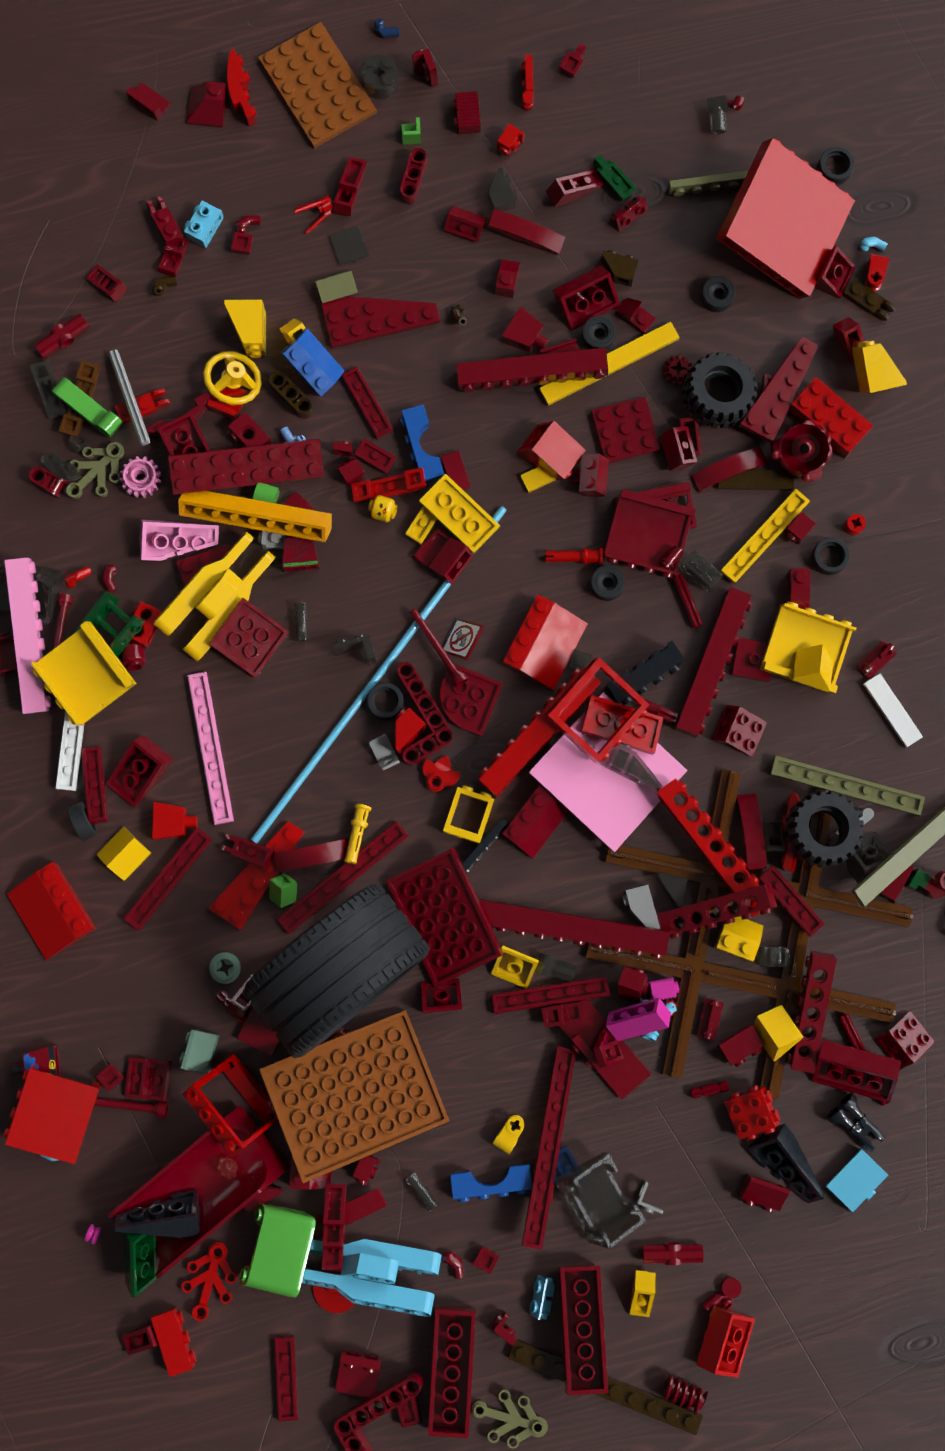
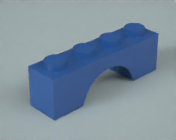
[400,404,444,485]
[450,1163,532,1202]

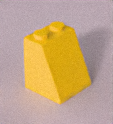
[224,300,266,358]
[852,341,907,393]

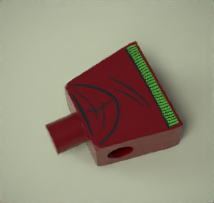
[282,537,320,572]

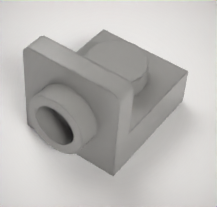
[258,531,287,550]

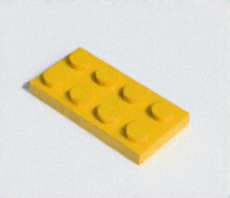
[419,474,500,554]

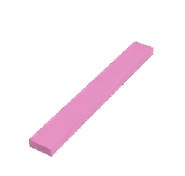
[187,672,234,825]

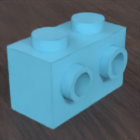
[184,201,224,249]

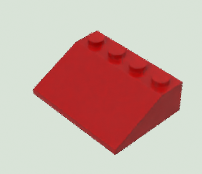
[503,595,588,691]
[7,862,97,960]

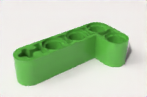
[51,377,122,439]

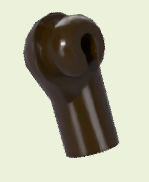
[152,276,177,296]
[451,304,467,326]

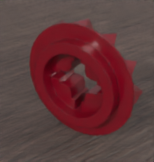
[663,355,692,385]

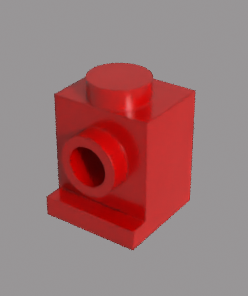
[497,123,525,156]

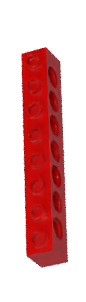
[656,778,760,917]

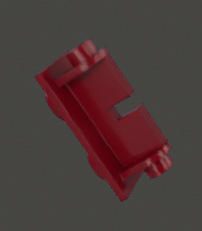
[610,196,648,232]
[857,640,897,679]
[696,998,724,1041]

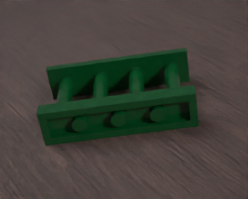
[71,591,145,657]

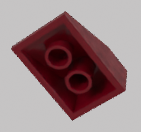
[157,412,211,455]
[106,736,173,808]

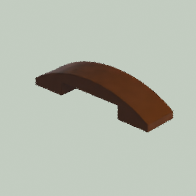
[59,360,100,437]

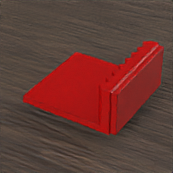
[207,387,249,420]

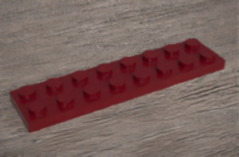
[168,438,324,495]

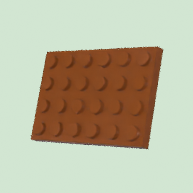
[258,22,377,149]

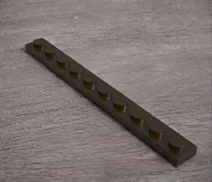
[508,1339,703,1435]

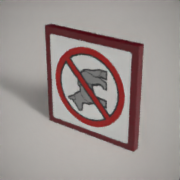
[443,618,485,660]

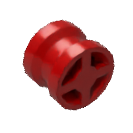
[844,514,866,536]

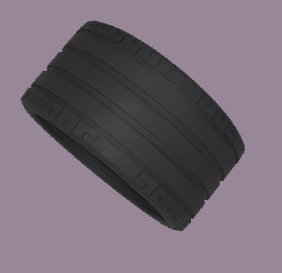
[242,884,430,1058]

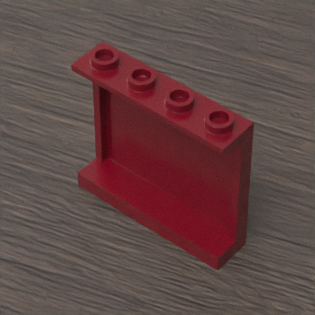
[603,489,696,578]

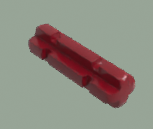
[216,990,248,1023]
[690,1081,729,1099]

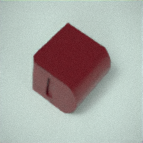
[337,457,366,486]

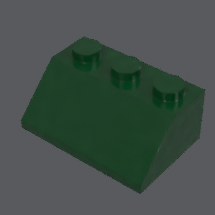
[123,1232,157,1298]

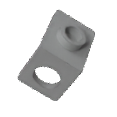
[369,734,400,770]
[636,1180,663,1214]

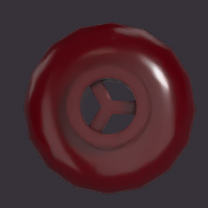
[120,641,146,671]

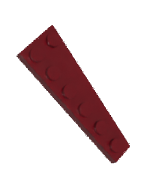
[739,337,819,443]

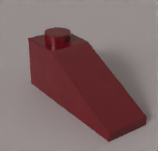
[546,169,605,207]
[787,568,811,610]

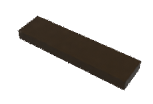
[718,470,794,491]

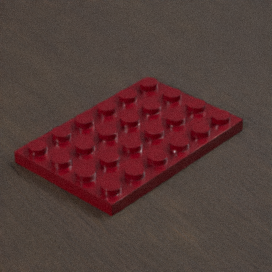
[386,848,504,987]

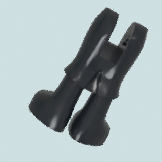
[826,1093,885,1152]

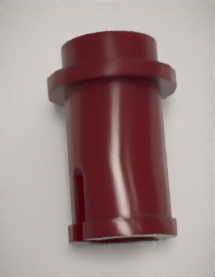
[660,545,684,570]

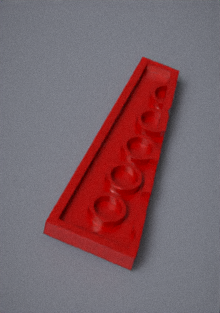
[209,821,305,930]

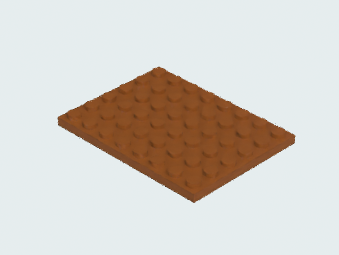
[259,1010,449,1183]

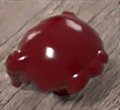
[771,420,833,482]

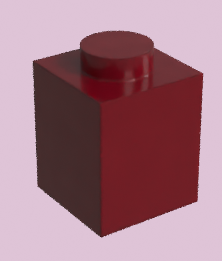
[784,512,816,545]

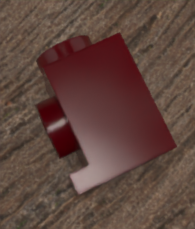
[353,1155,381,1185]

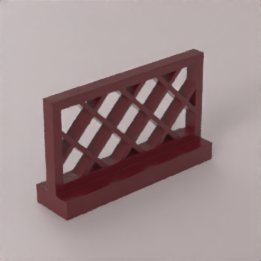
[613,482,697,529]

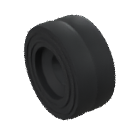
[701,276,736,312]
[582,316,616,350]
[590,565,625,601]

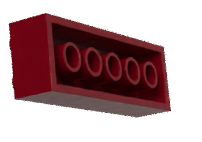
[558,1265,608,1395]
[428,1306,476,1438]

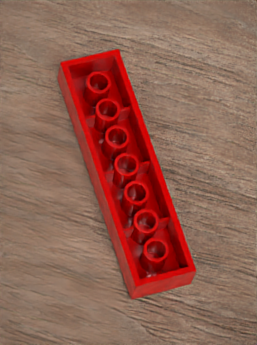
[479,667,601,799]

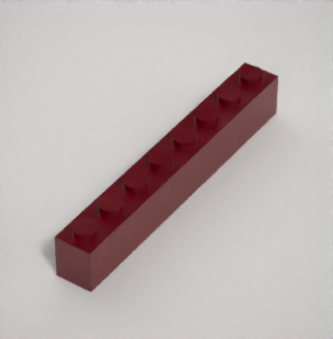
[457,348,608,393]
[674,587,753,738]

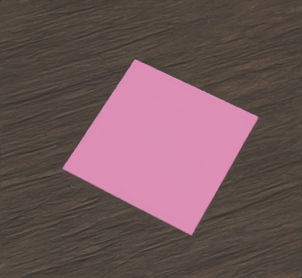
[529,692,687,852]

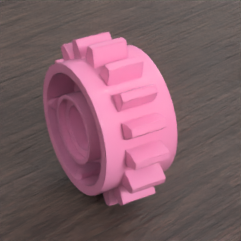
[120,456,162,498]

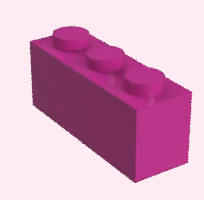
[606,998,671,1041]

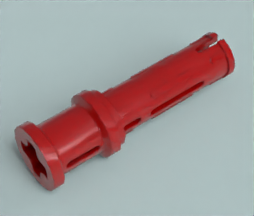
[546,547,603,565]

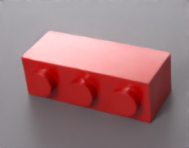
[151,1307,197,1377]

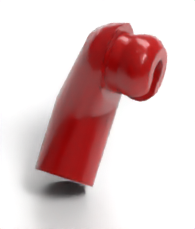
[64,566,92,588]

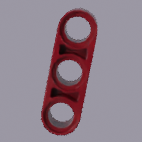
[400,148,427,205]

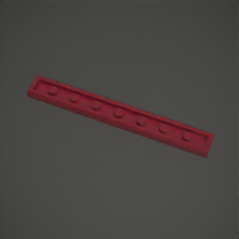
[276,821,409,934]

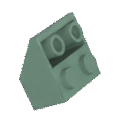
[179,1029,220,1074]

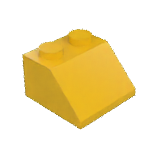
[714,917,764,962]

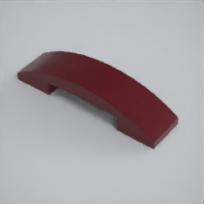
[146,390,214,438]
[691,447,768,492]
[736,794,767,871]
[273,838,350,872]

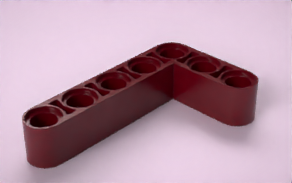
[397,662,453,766]
[334,1372,424,1451]

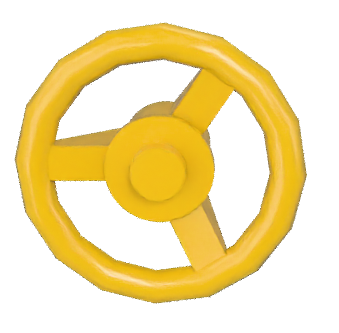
[203,352,262,405]

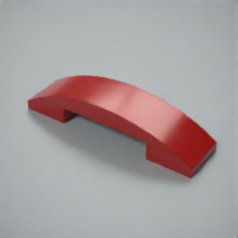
[351,467,426,502]

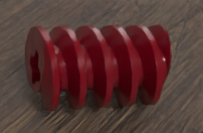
[663,1374,708,1415]

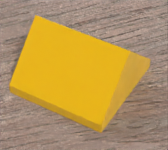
[793,644,833,692]
[96,826,151,881]
[491,946,539,989]
[754,1005,804,1061]

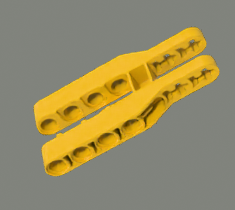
[153,532,275,661]

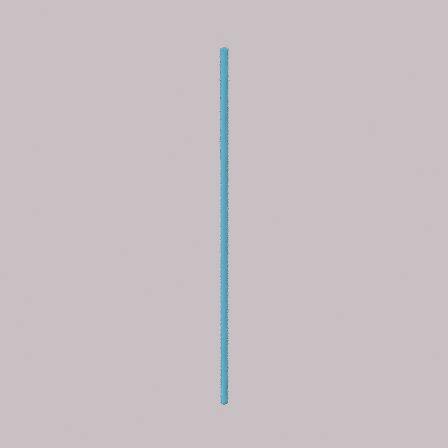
[251,506,507,844]

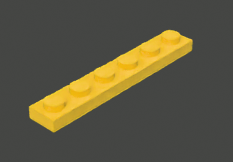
[720,489,810,584]

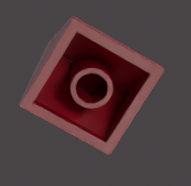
[814,246,856,298]
[421,979,462,1013]

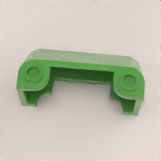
[239,1203,315,1298]

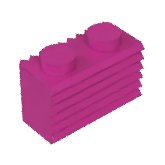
[648,978,679,1000]

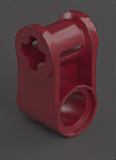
[29,467,68,498]

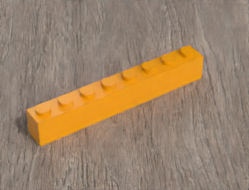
[178,491,332,542]

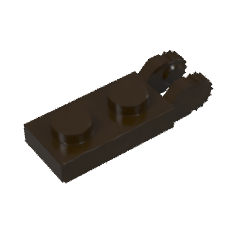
[843,278,896,321]

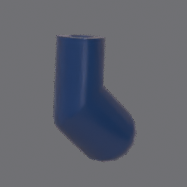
[374,19,399,38]

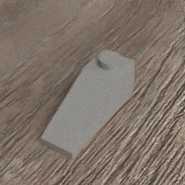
[622,885,660,929]

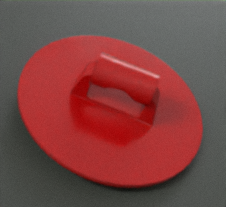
[313,1270,359,1313]

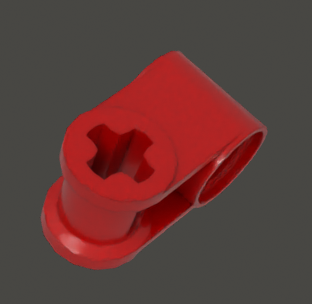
[865,254,890,292]

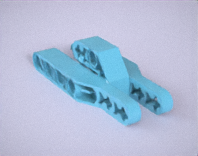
[302,1239,442,1317]

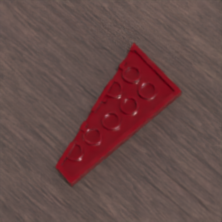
[319,294,440,349]

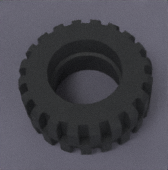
[682,352,758,428]
[784,790,864,868]

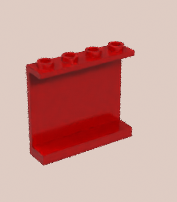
[4,1064,101,1164]

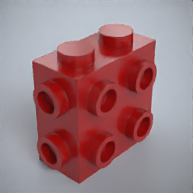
[725,1085,780,1141]

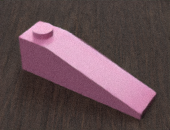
[139,520,219,561]

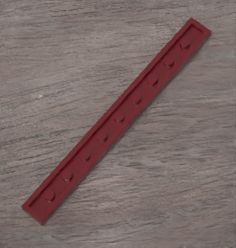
[521,1046,576,1250]

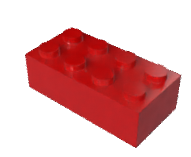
[788,377,873,459]

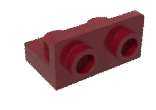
[412,48,439,87]

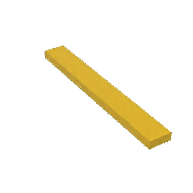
[539,322,680,406]

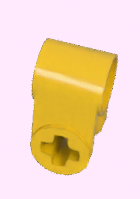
[492,1115,524,1154]

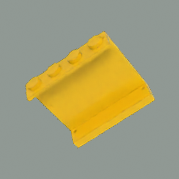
[30,621,137,726]

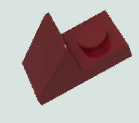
[615,297,656,334]
[121,1323,158,1355]

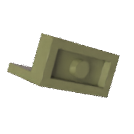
[315,270,358,303]

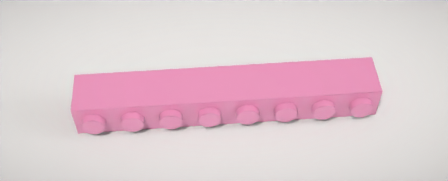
[5,558,52,714]

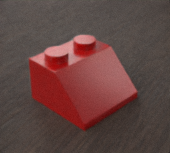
[396,708,427,756]

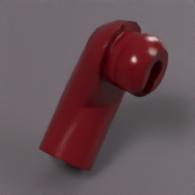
[101,564,117,593]

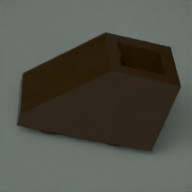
[601,250,639,287]

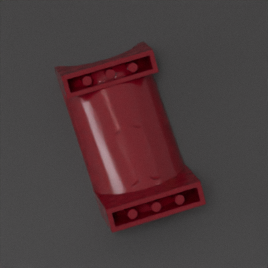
[107,1105,290,1279]

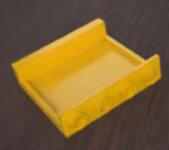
[759,601,857,694]

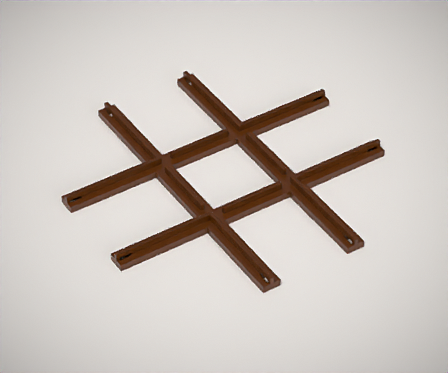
[586,769,914,1099]

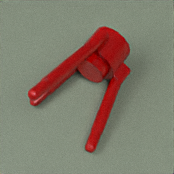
[293,195,333,234]

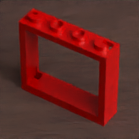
[544,657,649,763]
[182,1054,278,1157]

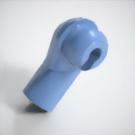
[280,427,306,442]

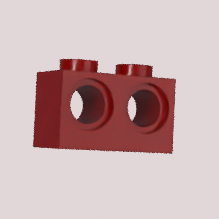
[131,601,162,648]

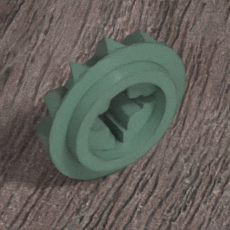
[209,952,241,984]

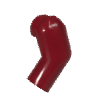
[235,215,261,233]
[442,1251,464,1279]
[702,1293,733,1313]

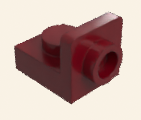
[493,1312,517,1346]

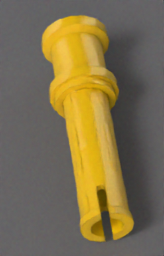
[344,804,372,864]

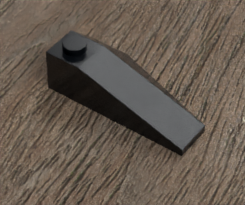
[747,1123,825,1204]
[115,1190,201,1238]

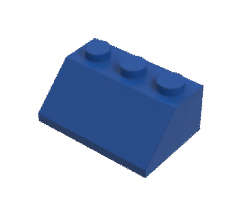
[279,328,344,397]

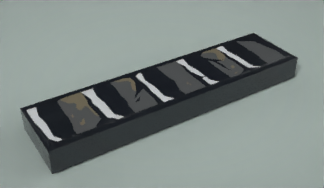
[462,818,509,874]

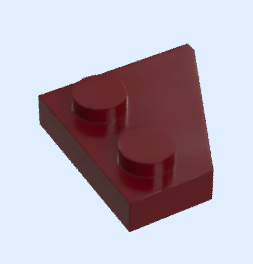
[593,1024,624,1068]

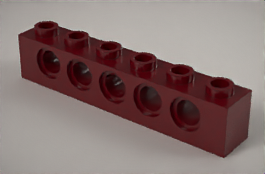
[656,883,777,939]
[786,951,837,1073]

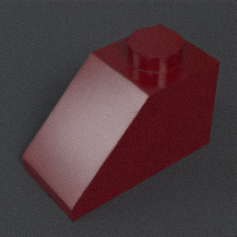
[495,259,520,298]
[832,317,864,364]

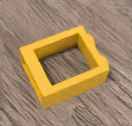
[443,785,494,844]

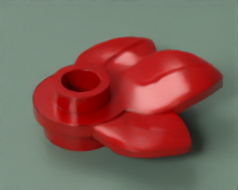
[423,756,461,792]

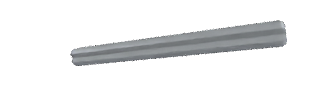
[108,349,150,446]

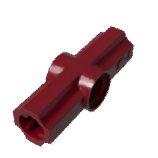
[34,313,90,359]
[642,1242,704,1265]

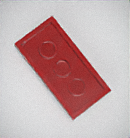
[581,695,663,755]

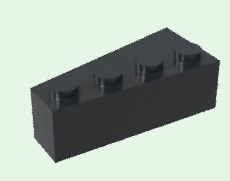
[605,640,685,705]

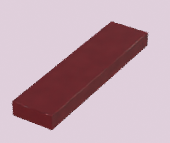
[341,366,394,440]
[81,746,109,824]
[758,865,825,937]
[274,1336,299,1421]

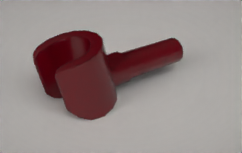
[717,96,744,110]

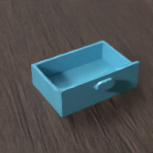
[825,1149,888,1212]

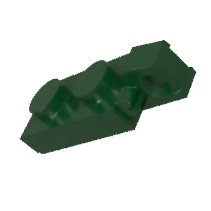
[593,154,637,202]

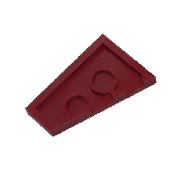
[176,544,237,587]

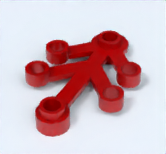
[181,1242,238,1321]

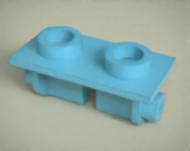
[530,1275,556,1320]

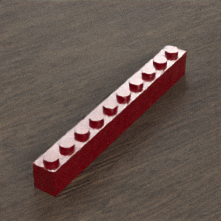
[478,899,670,958]

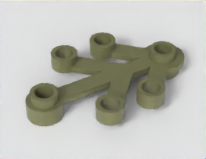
[66,442,124,499]
[472,1389,548,1449]

